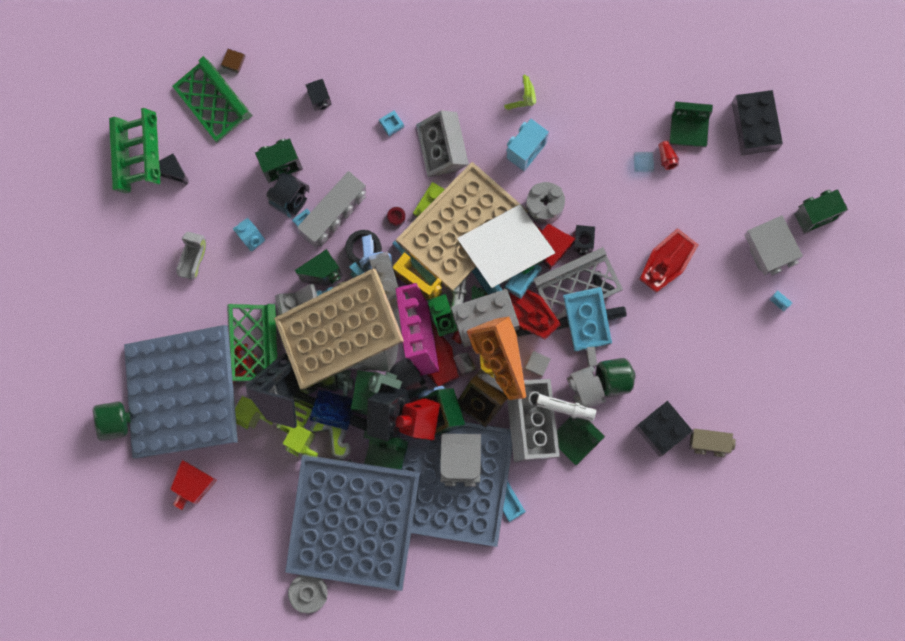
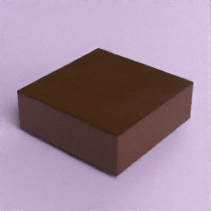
[221,48,246,73]

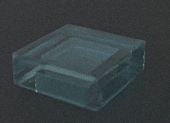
[634,152,654,172]

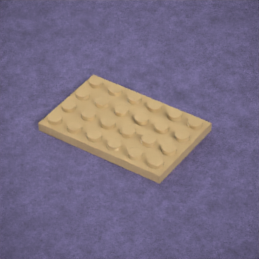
[396,162,528,292]
[274,269,404,389]

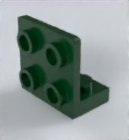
[669,101,713,148]
[557,416,605,465]
[363,430,409,470]

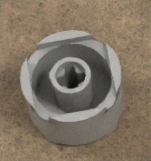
[526,182,565,225]
[567,366,606,408]

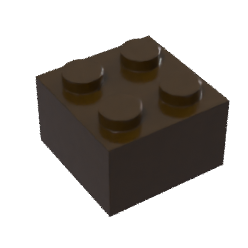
[458,369,508,428]

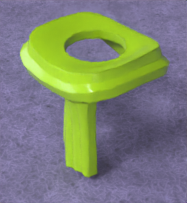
[504,74,536,110]

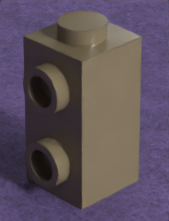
[689,428,736,457]

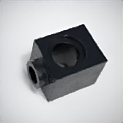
[305,78,332,110]
[573,225,595,255]

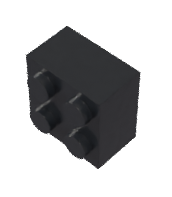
[367,385,409,441]
[635,400,693,457]

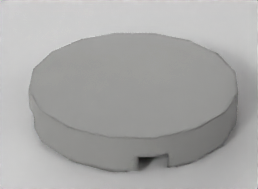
[288,575,328,614]

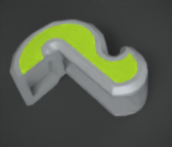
[176,232,206,280]
[310,416,351,460]

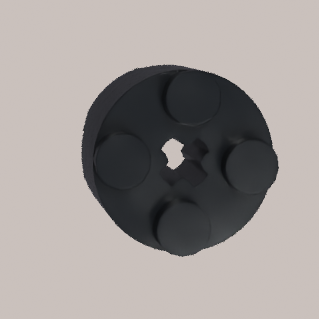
[266,172,310,218]
[387,358,428,400]

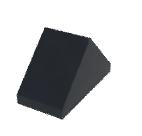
[159,154,189,184]

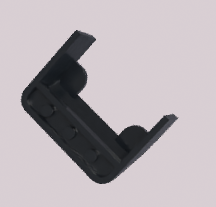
[246,353,338,428]

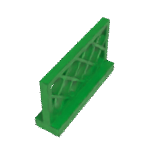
[172,56,253,143]
[227,304,277,382]

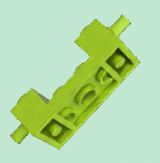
[235,395,319,457]

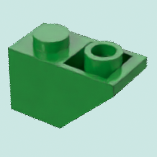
[427,294,458,337]

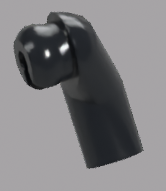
[593,271,615,294]

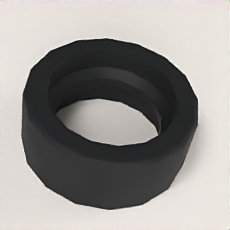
[345,230,382,267]

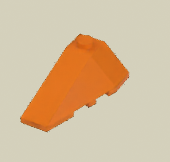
[466,316,526,400]

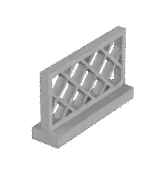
[533,247,623,320]

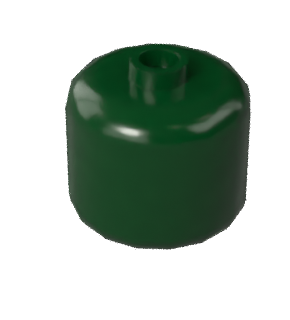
[596,358,636,397]
[92,401,131,441]

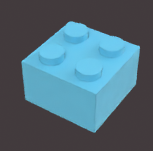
[506,119,549,171]

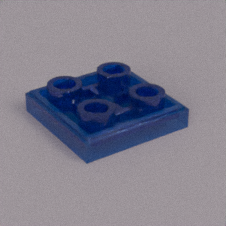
[309,390,353,430]

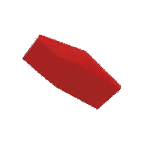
[639,228,699,293]
[508,289,560,340]
[411,321,459,386]

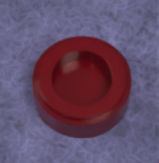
[387,207,406,227]

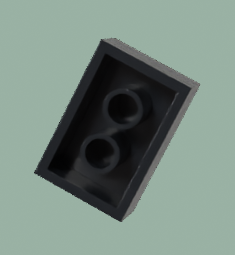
[732,90,783,155]

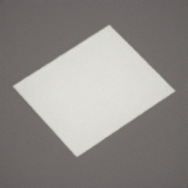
[457,205,555,288]

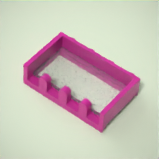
[395,283,439,376]

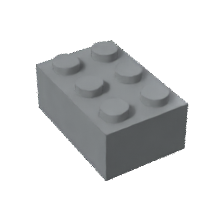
[451,289,520,347]

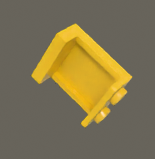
[392,252,442,300]

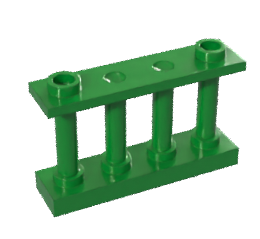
[109,108,160,194]

